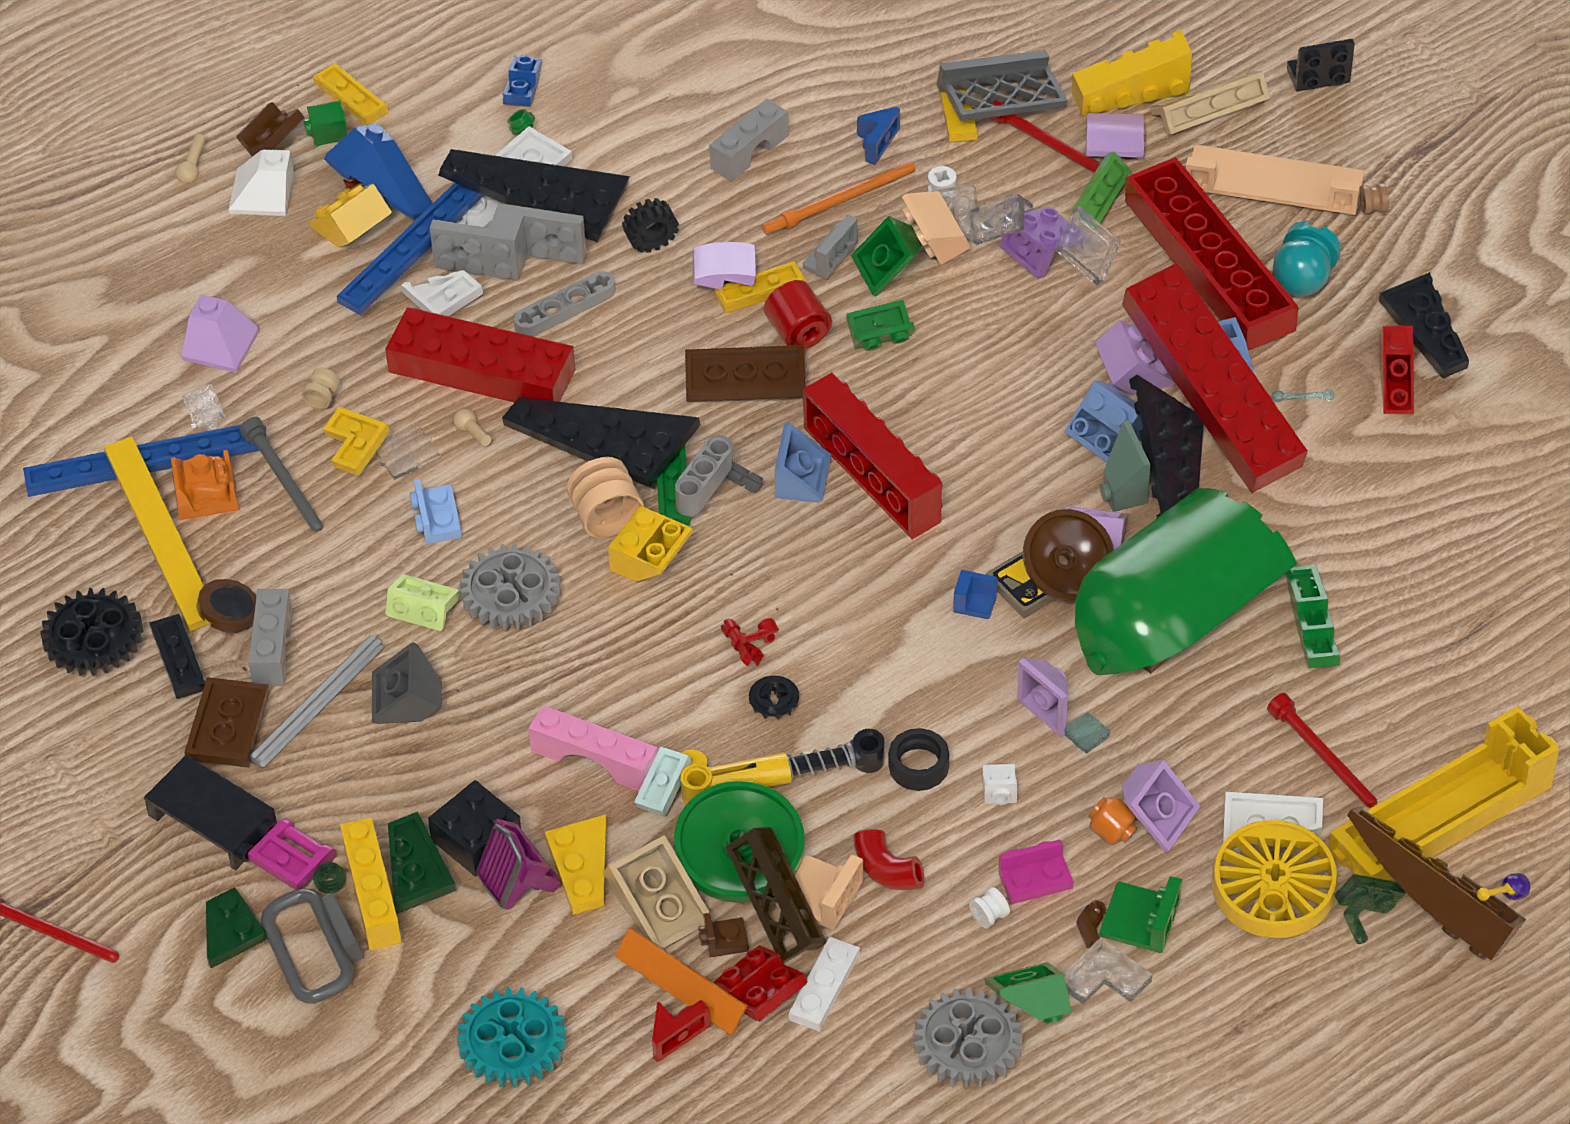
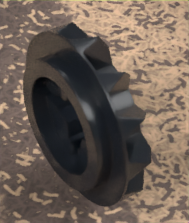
[749,675,799,720]

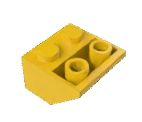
[308,184,392,247]
[608,506,693,582]

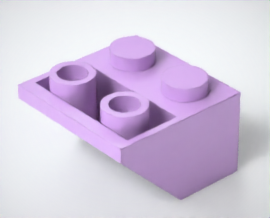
[1095,320,1176,395]

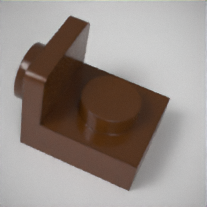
[698,912,749,958]

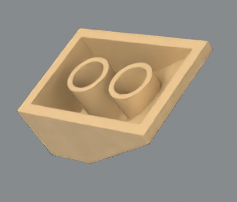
[603,835,714,949]

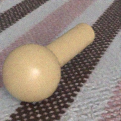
[175,134,206,182]
[453,408,491,446]

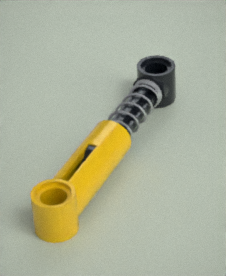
[680,729,885,804]

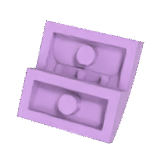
[1086,113,1144,157]
[693,242,756,290]

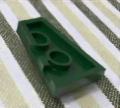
[388,811,456,914]

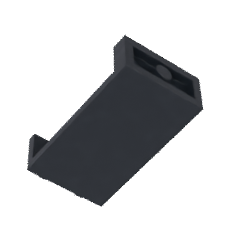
[144,754,277,871]

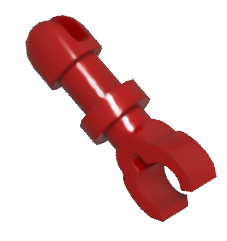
[720,618,763,666]

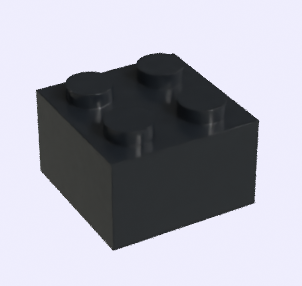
[428,780,521,877]

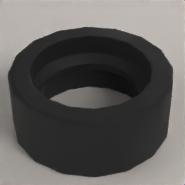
[888,728,949,791]

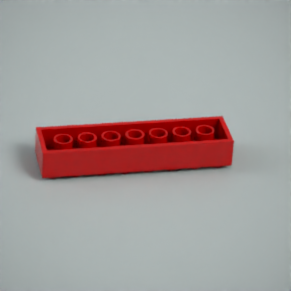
[1125,157,1299,351]
[1122,262,1308,494]

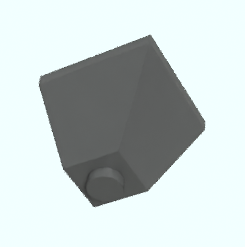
[372,642,442,724]

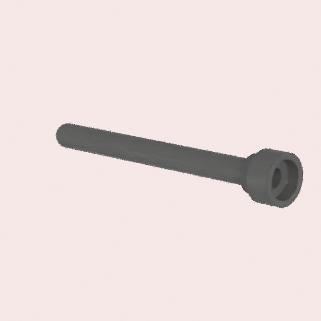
[239,417,322,532]

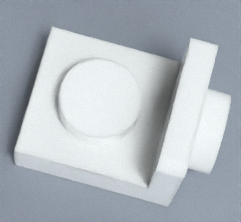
[982,764,1017,805]

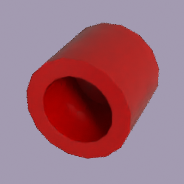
[763,280,832,349]

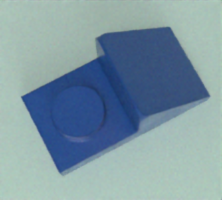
[857,107,900,165]

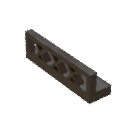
[725,827,826,963]

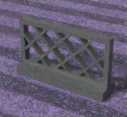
[937,50,1067,121]

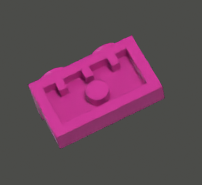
[998,840,1073,905]

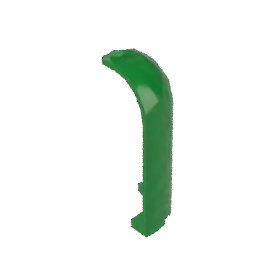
[1075,488,1297,675]

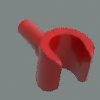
[740,618,779,644]

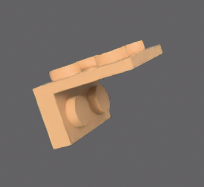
[776,854,863,930]

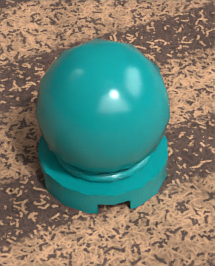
[1272,221,1341,296]

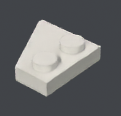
[401,270,483,316]

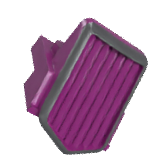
[476,819,562,910]

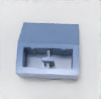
[1064,381,1143,462]

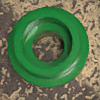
[508,109,535,134]

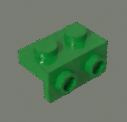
[846,300,915,351]

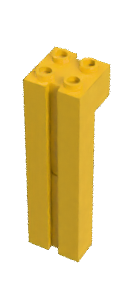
[1328,706,1559,895]

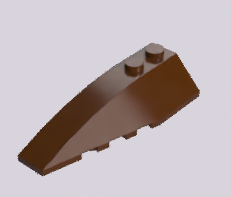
[1347,806,1526,960]

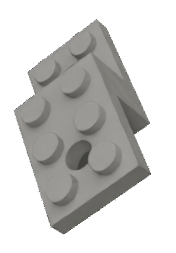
[430,203,587,281]

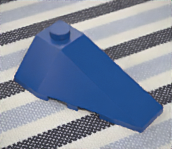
[324,124,432,219]

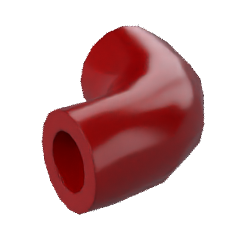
[853,829,924,890]

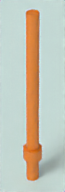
[761,161,915,235]

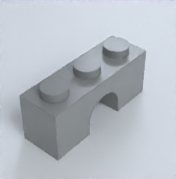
[709,98,789,182]
[249,589,293,686]

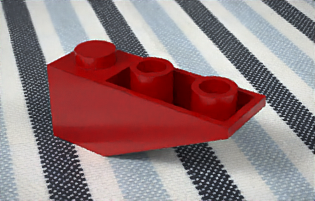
[1379,326,1414,414]

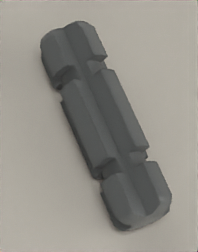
[725,461,763,493]

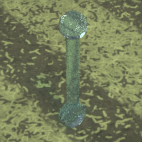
[1272,389,1335,402]

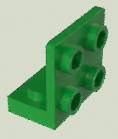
[1099,876,1182,954]

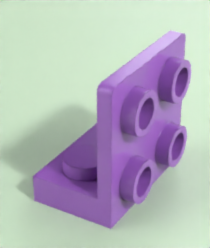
[999,206,1087,278]

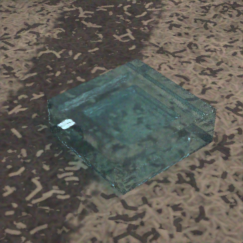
[1064,712,1110,754]

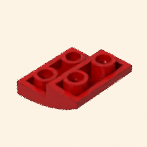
[713,945,808,1022]

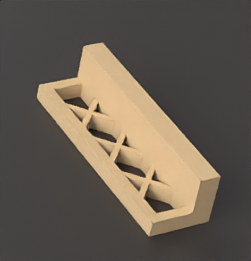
[1150,71,1270,134]

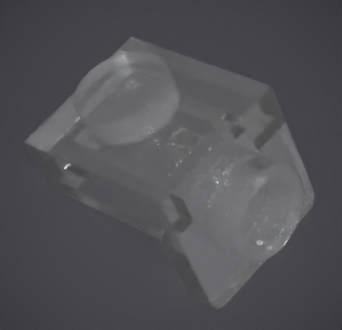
[182,384,226,432]

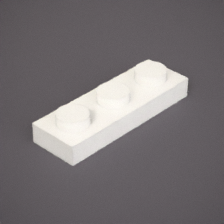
[789,936,860,1032]

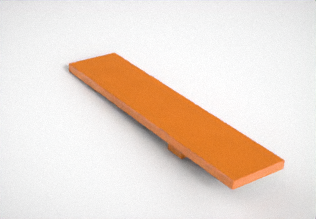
[615,928,748,1035]

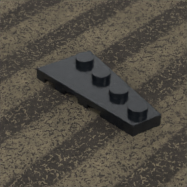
[1379,272,1469,378]

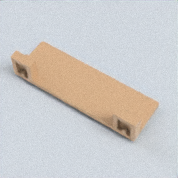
[1186,145,1364,215]

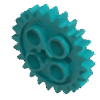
[457,987,567,1088]

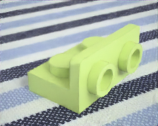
[385,574,460,631]

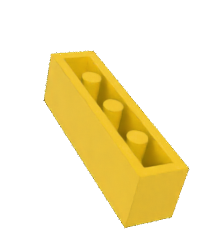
[340,817,402,951]

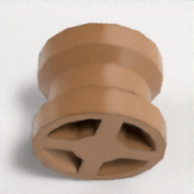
[1360,183,1389,214]

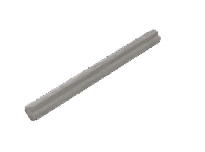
[250,635,383,768]

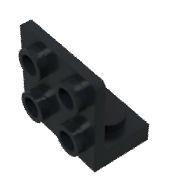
[1287,39,1355,92]

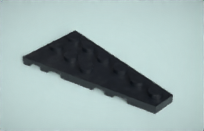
[438,149,630,243]
[1129,374,1204,518]
[502,397,701,488]

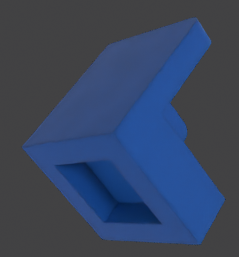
[953,569,998,619]

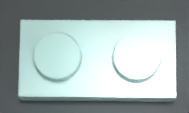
[634,747,692,817]

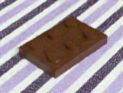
[184,677,270,767]

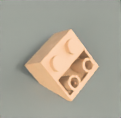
[902,191,971,265]

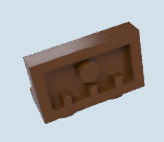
[237,102,305,157]

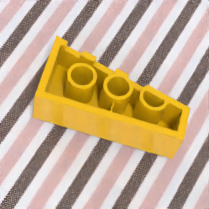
[1072,30,1192,116]

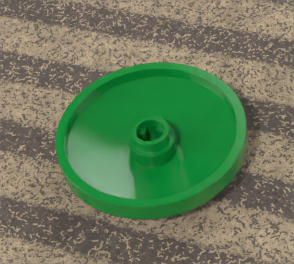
[674,781,805,903]

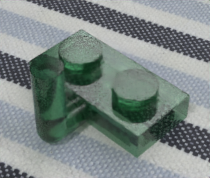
[1334,874,1406,944]

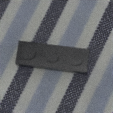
[149,613,205,699]

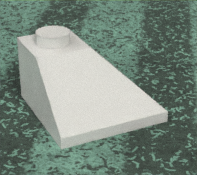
[229,150,294,216]

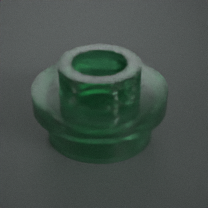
[313,862,346,893]

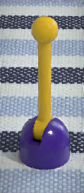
[1477,873,1531,901]

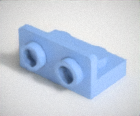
[410,479,462,544]

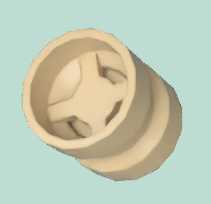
[301,368,340,410]

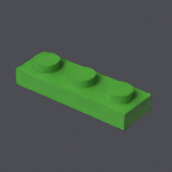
[1071,151,1132,231]

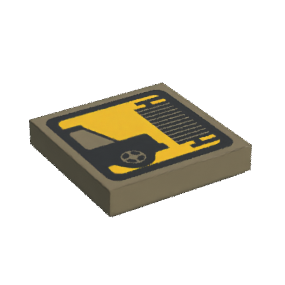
[986,551,1056,618]

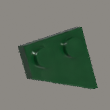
[206,887,267,968]

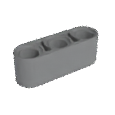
[675,435,733,516]

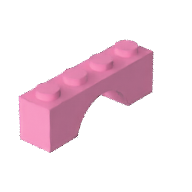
[528,705,658,791]

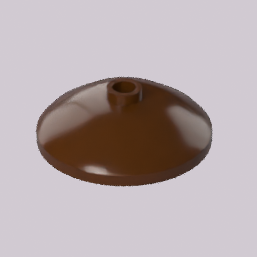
[1023,509,1114,601]

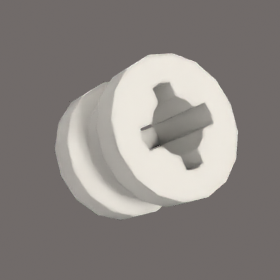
[928,166,957,202]
[969,887,1010,929]

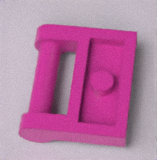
[248,818,336,890]

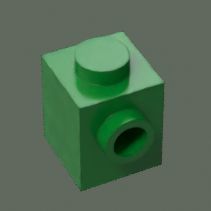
[303,101,347,146]

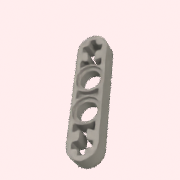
[514,271,615,336]

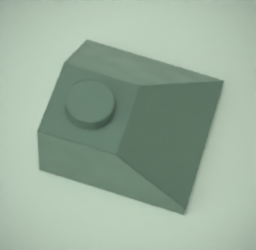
[1100,420,1150,512]

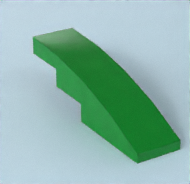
[1285,565,1340,668]

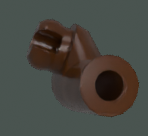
[1076,900,1107,949]

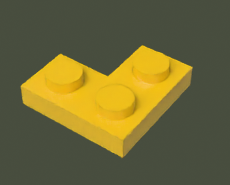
[323,407,391,476]

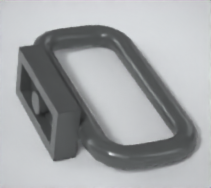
[261,888,365,1004]

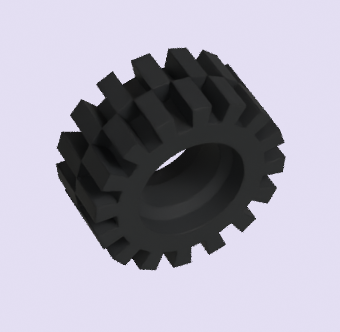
[622,198,679,253]

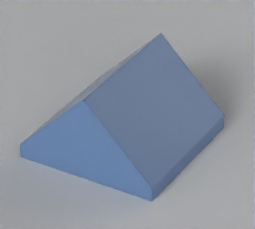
[775,422,831,503]

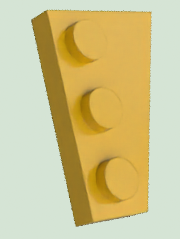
[544,814,607,915]

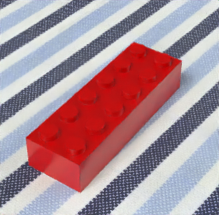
[385,307,576,403]
[803,372,943,539]

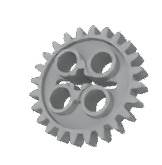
[460,544,560,631]
[913,988,1022,1089]

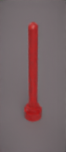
[989,100,1101,173]
[1267,693,1377,808]
[0,896,119,963]

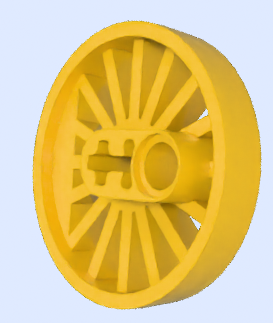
[1211,820,1337,938]

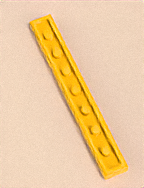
[104,436,211,632]

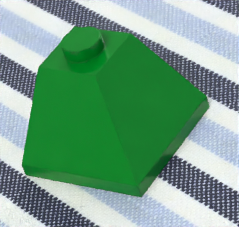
[851,216,923,296]
[984,962,1072,1023]

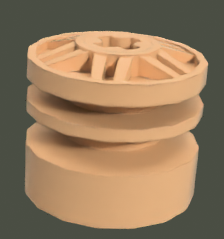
[566,457,644,539]

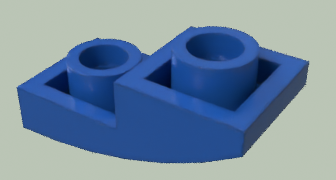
[503,55,542,107]

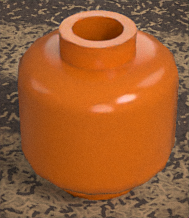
[1088,797,1137,845]

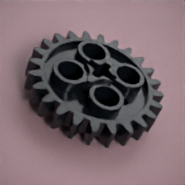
[40,588,144,676]

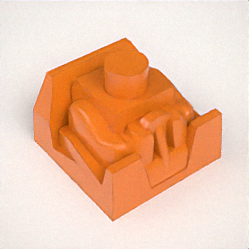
[171,450,240,520]

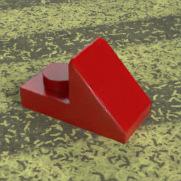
[652,1000,710,1063]

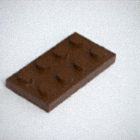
[685,345,806,402]

